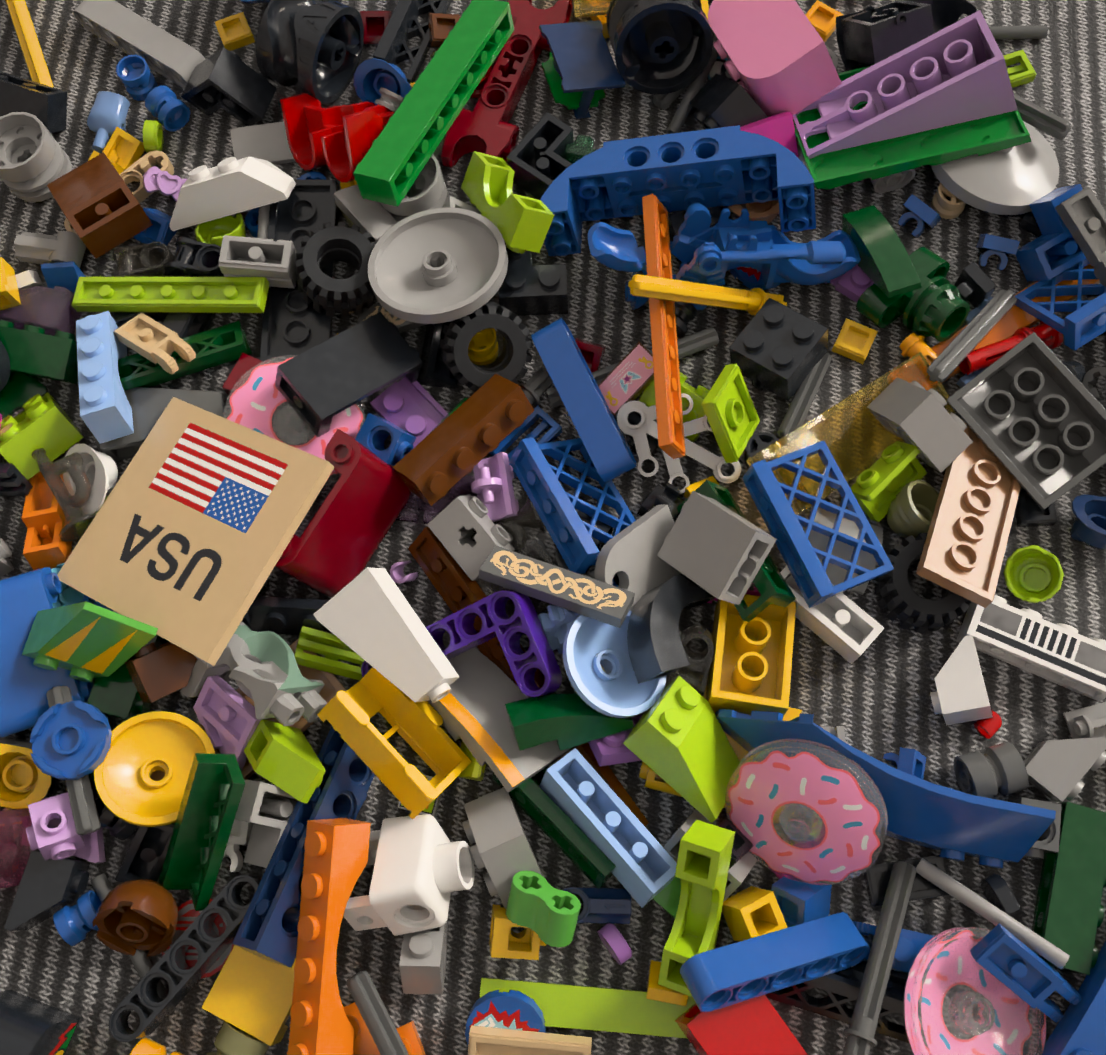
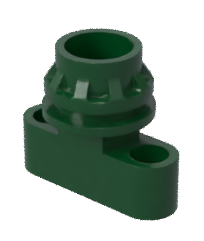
[856,247,970,342]

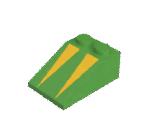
[22,601,158,682]

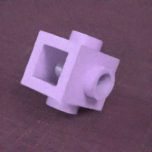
[26,792,85,860]

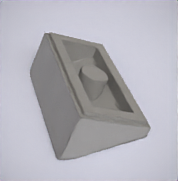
[230,121,296,165]
[333,185,398,243]

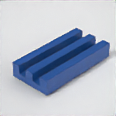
[490,406,563,478]

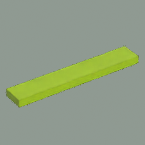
[71,277,270,313]
[480,977,696,1039]

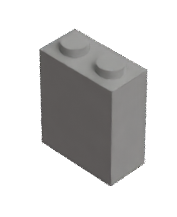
[657,491,777,605]

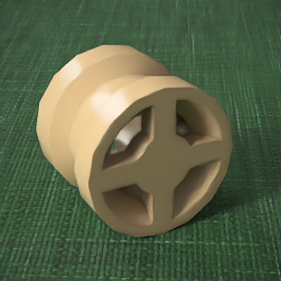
[931,182,966,219]

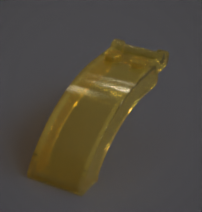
[746,352,956,515]

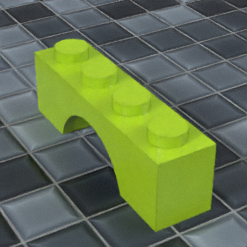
[461,151,554,254]
[658,819,735,997]

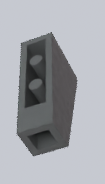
[94,387,231,461]

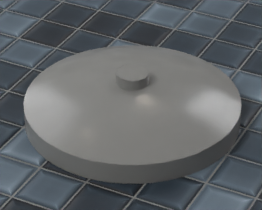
[931,121,1059,215]
[368,207,508,324]

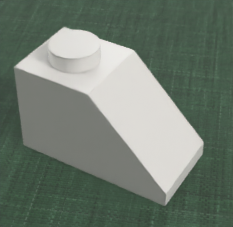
[930,635,993,725]

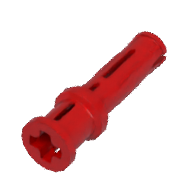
[958,321,1063,375]

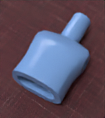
[87,91,130,153]

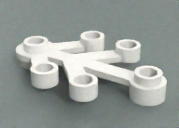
[617,393,741,494]

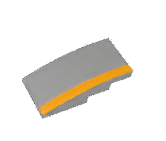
[428,647,571,793]

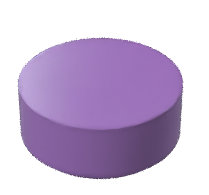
[597,923,632,965]

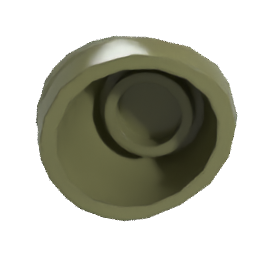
[887,480,939,538]

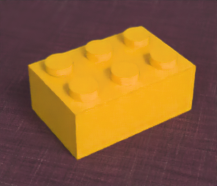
[706,594,796,716]

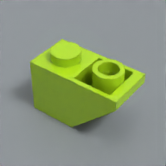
[243,719,326,803]

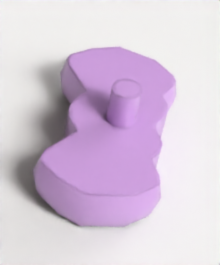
[143,166,187,202]

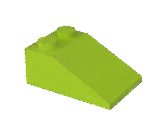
[623,676,742,823]

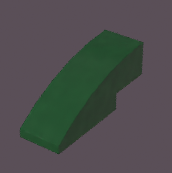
[842,205,921,298]
[505,693,634,751]

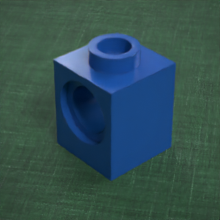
[355,413,417,466]

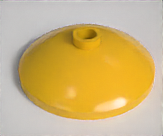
[94,711,215,827]

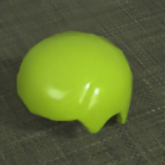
[195,213,246,247]
[1003,545,1064,603]

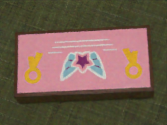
[598,342,654,417]

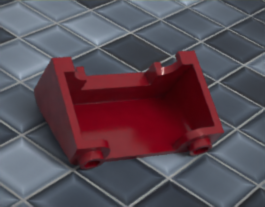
[275,429,411,598]

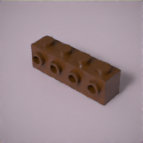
[393,374,535,506]

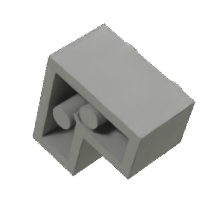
[867,377,973,473]
[235,779,298,868]
[462,787,543,909]

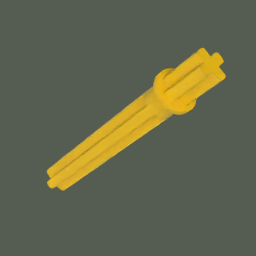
[5,0,54,87]
[628,274,787,315]

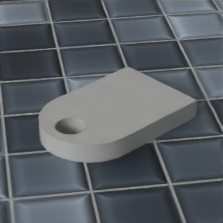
[595,505,682,610]

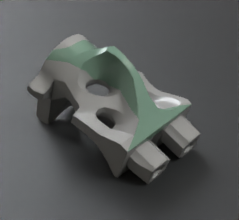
[180,621,327,726]

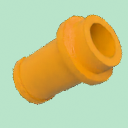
[899,332,938,377]

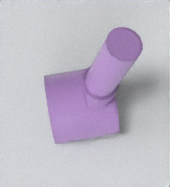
[390,561,418,584]

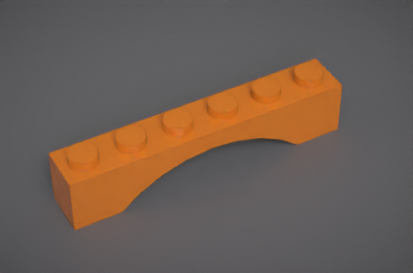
[287,818,371,1055]

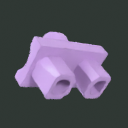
[471,452,520,522]

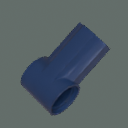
[560,885,632,924]

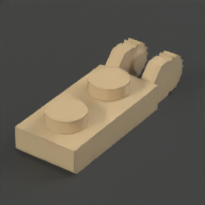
[114,312,196,374]

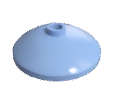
[563,610,666,718]

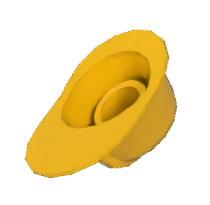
[0,743,52,809]

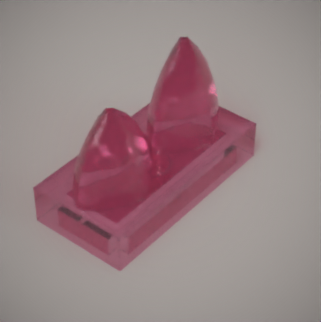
[0,808,31,888]

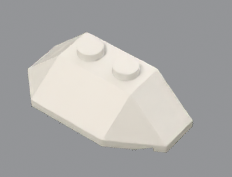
[169,157,296,231]

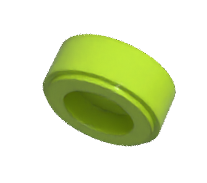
[143,120,164,153]

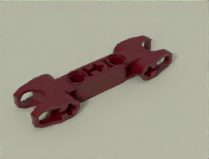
[441,0,572,168]

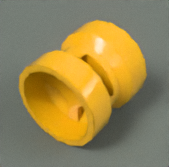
[468,328,499,365]

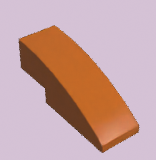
[21,464,73,570]

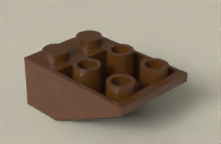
[47,152,153,259]

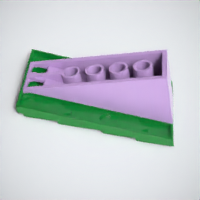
[793,10,1031,189]

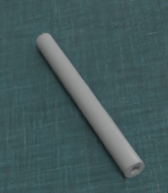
[916,858,1070,969]

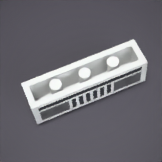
[956,595,1106,701]

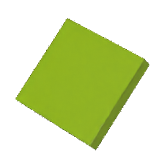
[701,363,760,463]

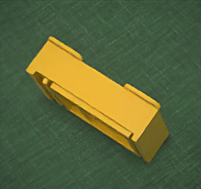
[317,667,472,820]

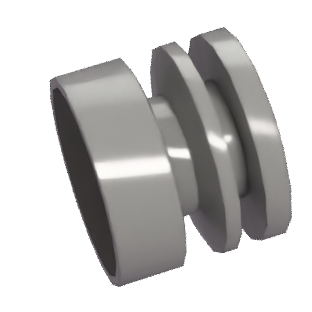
[0,112,72,202]
[380,154,449,222]

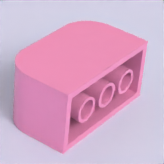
[708,0,842,117]

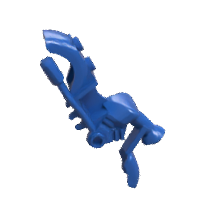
[588,203,861,310]

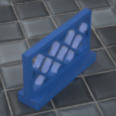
[1015,258,1106,351]
[509,437,636,574]
[742,440,894,608]

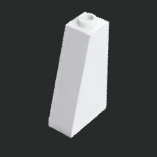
[313,567,459,703]

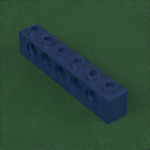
[232,726,375,968]

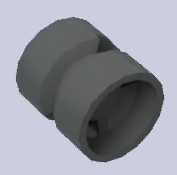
[953,742,1029,799]

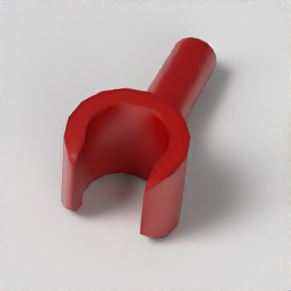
[974,710,1002,739]

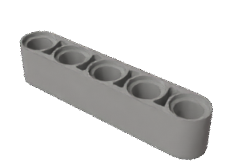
[73,0,206,89]

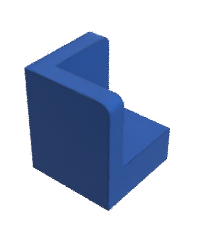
[771,874,832,927]

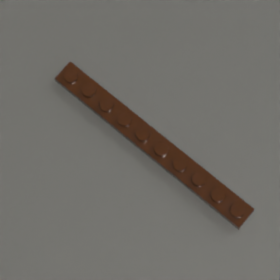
[408,527,649,826]

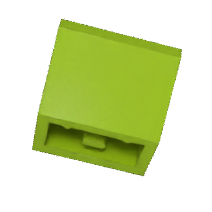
[0,392,84,480]

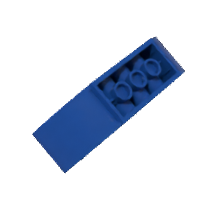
[540,125,816,256]

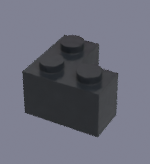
[181,47,277,126]
[689,73,768,129]
[507,112,574,200]
[499,241,568,316]

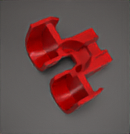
[280,93,395,183]

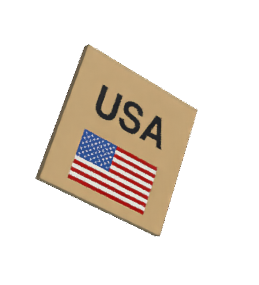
[57,397,335,666]

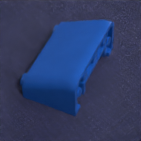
[0,567,94,739]

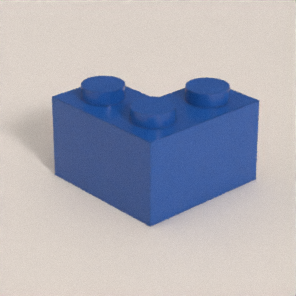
[1016,184,1086,281]

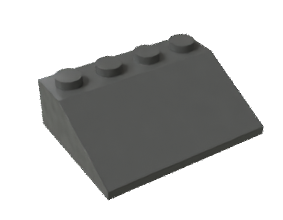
[946,332,1106,510]

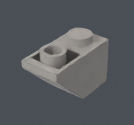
[1023,737,1106,802]
[399,918,448,995]

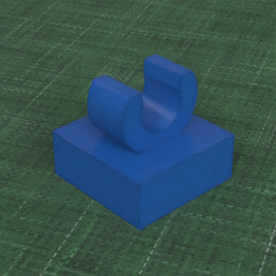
[898,194,941,238]
[976,234,1020,270]
[883,747,926,779]

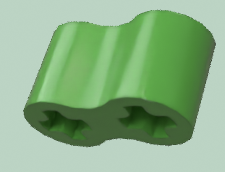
[506,870,581,947]

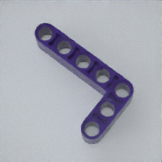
[361,590,562,697]

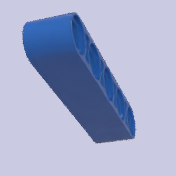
[531,318,637,483]
[680,912,870,1012]

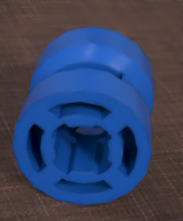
[116,55,158,101]
[145,85,190,131]
[53,890,101,946]

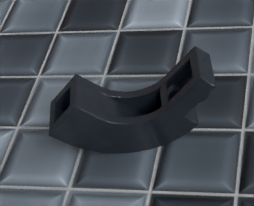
[627,574,716,684]

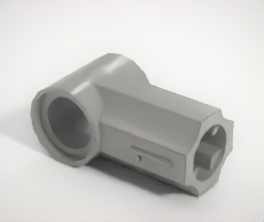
[14,231,86,268]

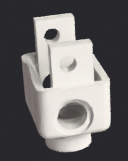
[343,814,475,936]

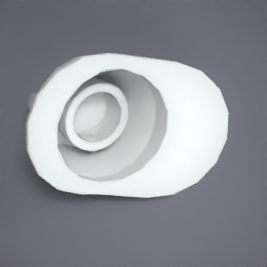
[63,443,119,514]

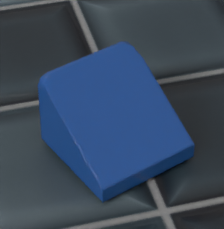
[133,208,178,252]
[41,261,86,301]

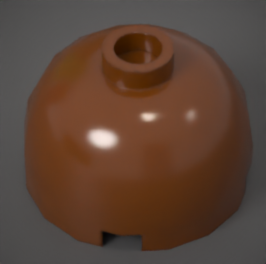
[92,879,178,956]

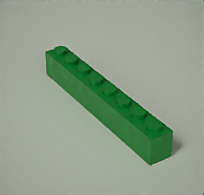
[353,0,514,207]

